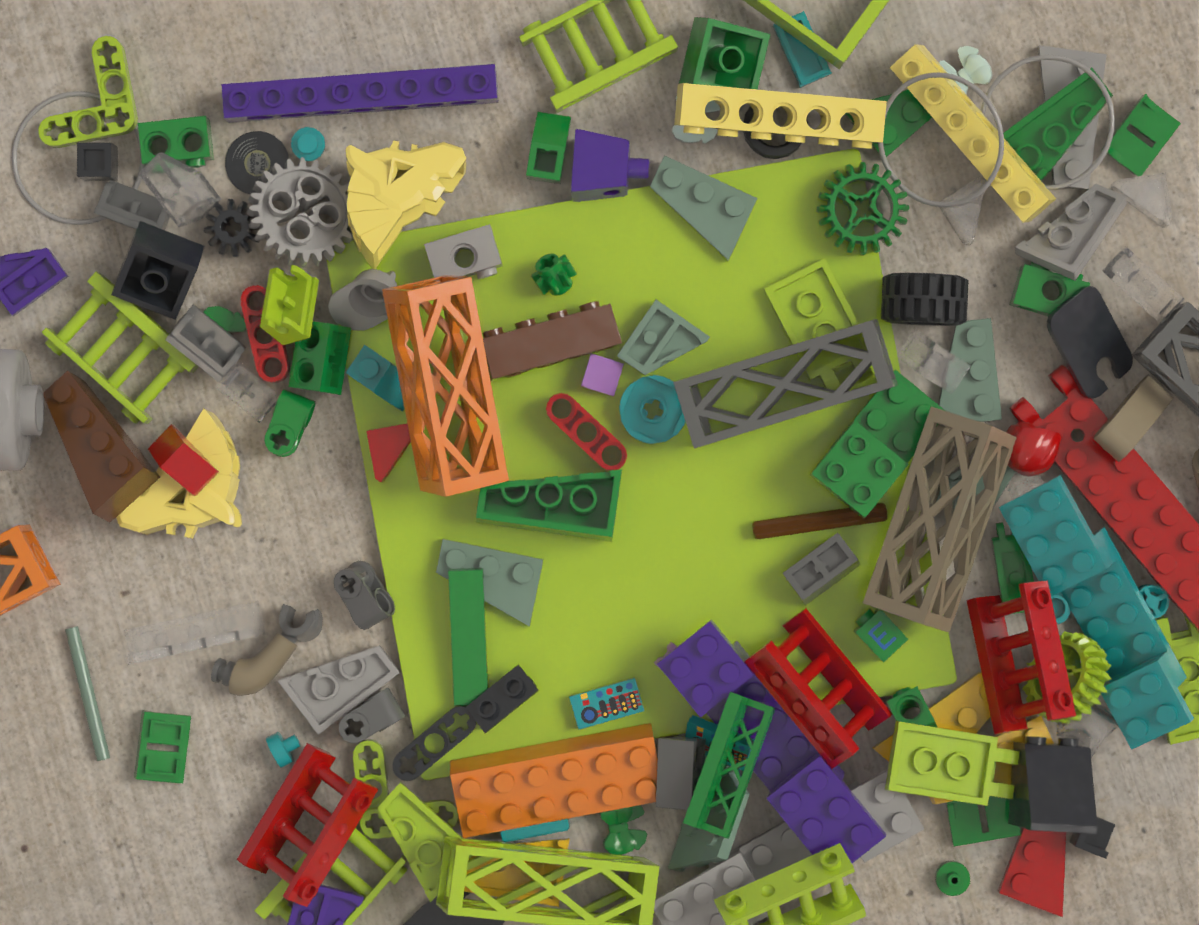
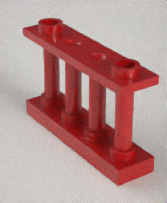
[966,580,1076,735]
[744,608,893,769]
[237,743,379,907]

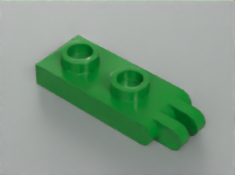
[991,522,1034,614]

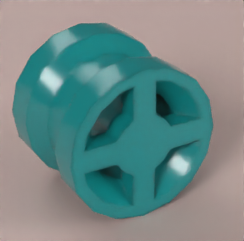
[1138,584,1169,618]

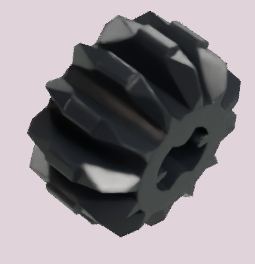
[204,199,260,257]

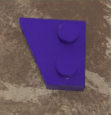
[0,248,69,316]
[287,884,364,925]

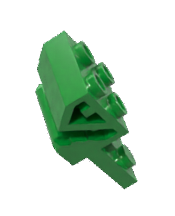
[810,369,945,518]

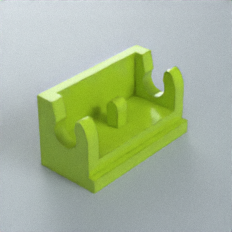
[260,265,319,345]

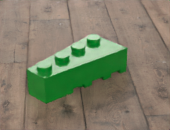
[476,469,622,542]

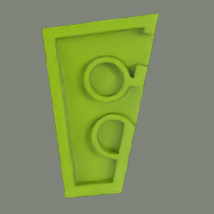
[378,782,472,903]

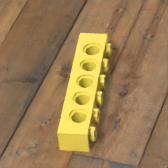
[890,44,1056,223]
[674,83,887,149]

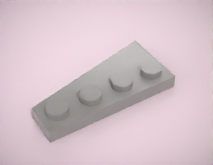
[1037,45,1107,190]

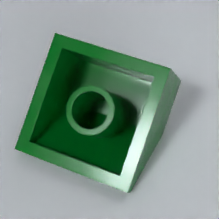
[679,17,771,90]

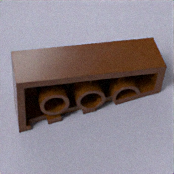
[482,301,622,381]
[43,370,160,523]

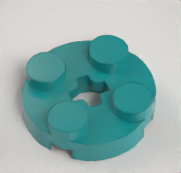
[619,375,685,444]

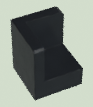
[77,143,118,181]
[1069,817,1115,859]

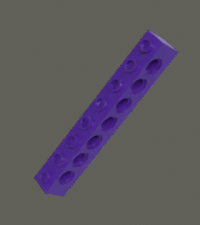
[221,64,499,123]

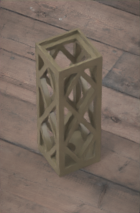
[863,407,1016,632]

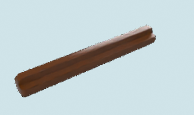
[752,503,887,539]

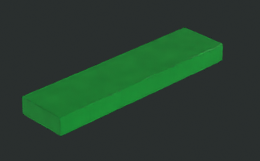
[448,568,488,706]

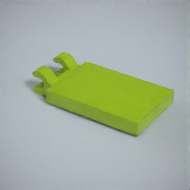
[764,258,874,391]
[1155,615,1199,745]
[885,721,1020,806]

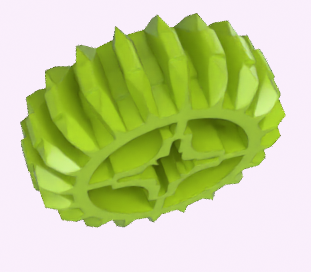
[1022,631,1111,724]

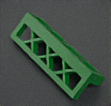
[683,692,776,839]

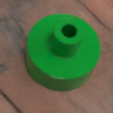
[935,860,970,896]

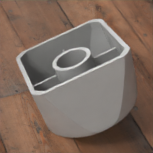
[0,349,44,471]

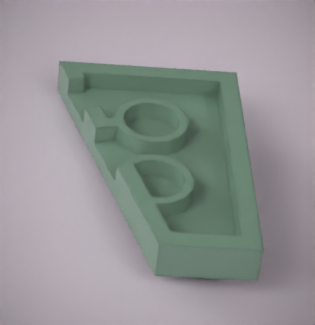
[650,155,757,261]
[939,318,1002,422]
[436,539,544,627]

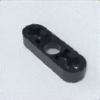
[392,705,477,781]

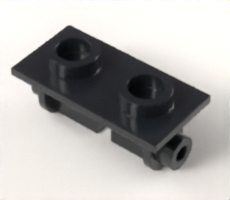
[465,664,539,734]

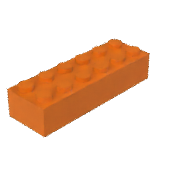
[450,723,658,838]

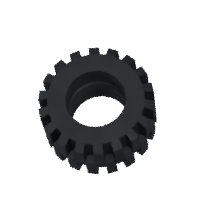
[881,273,969,326]

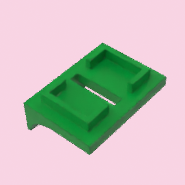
[1101,94,1181,178]
[134,710,191,784]
[946,796,1021,847]

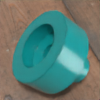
[266,732,301,768]

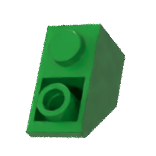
[526,112,571,185]

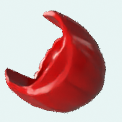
[1006,422,1062,477]

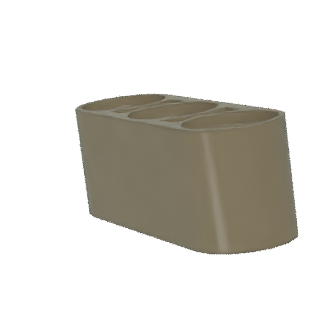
[1093,374,1174,462]

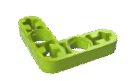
[38,36,138,148]
[353,739,459,839]

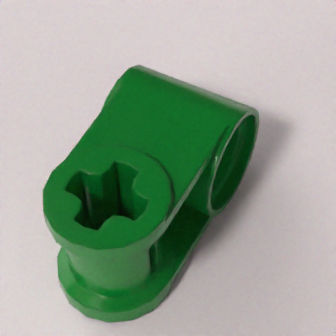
[264,389,316,457]

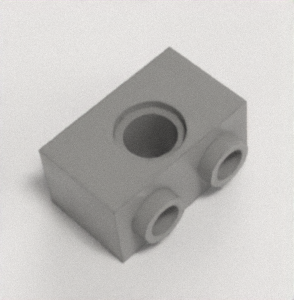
[424,224,503,279]

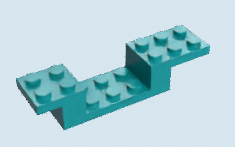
[999,475,1194,750]

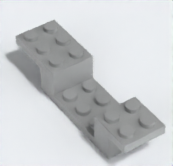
[654,769,924,925]

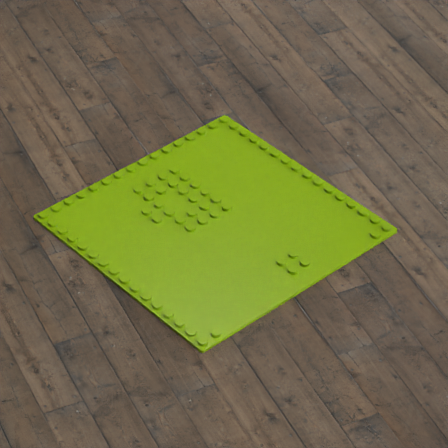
[326,148,957,780]

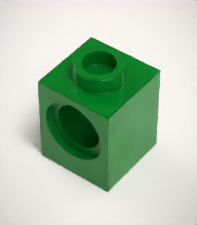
[887,686,938,727]

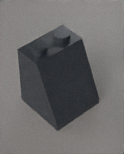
[1008,736,1098,834]

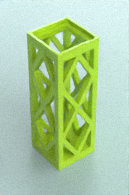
[436,836,660,925]

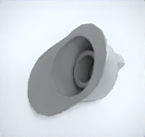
[328,269,397,330]

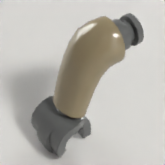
[211,604,323,696]

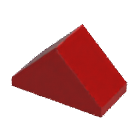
[366,423,411,483]
[148,424,219,496]

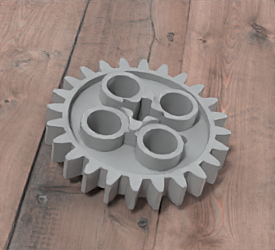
[247,157,353,267]

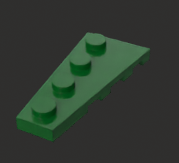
[1003,67,1113,182]

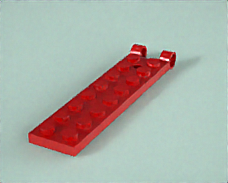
[1009,364,1199,632]

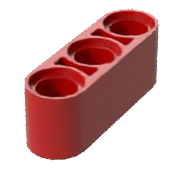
[240,285,290,383]
[546,393,627,471]

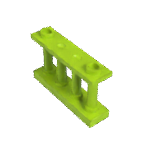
[519,0,678,113]
[41,271,199,424]
[254,828,408,925]
[713,843,866,925]

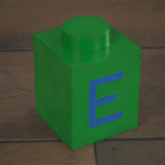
[853,608,909,663]

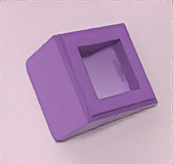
[581,353,624,396]

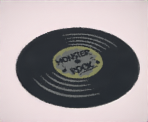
[225,131,289,195]

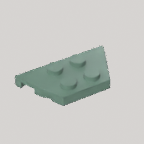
[668,756,750,872]

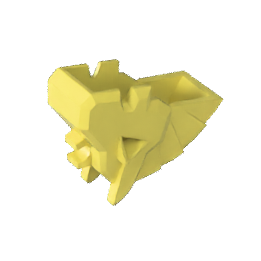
[346,141,466,269]
[116,408,242,539]

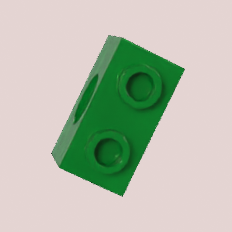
[1009,262,1090,316]

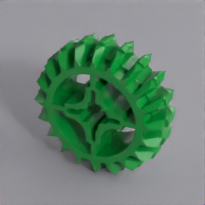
[816,162,909,255]

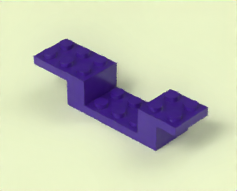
[657,619,886,863]

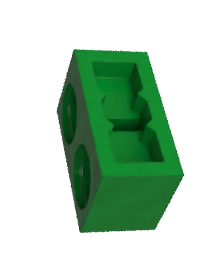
[138,116,214,172]
[288,321,352,395]

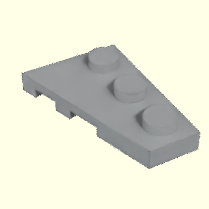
[1015,184,1127,281]
[277,645,400,735]

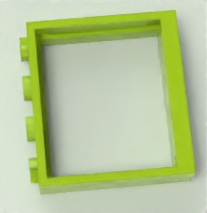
[743,0,890,70]

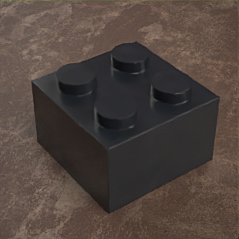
[111,221,205,320]

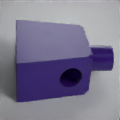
[571,129,650,202]

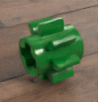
[531,253,577,296]

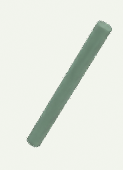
[65,626,110,761]

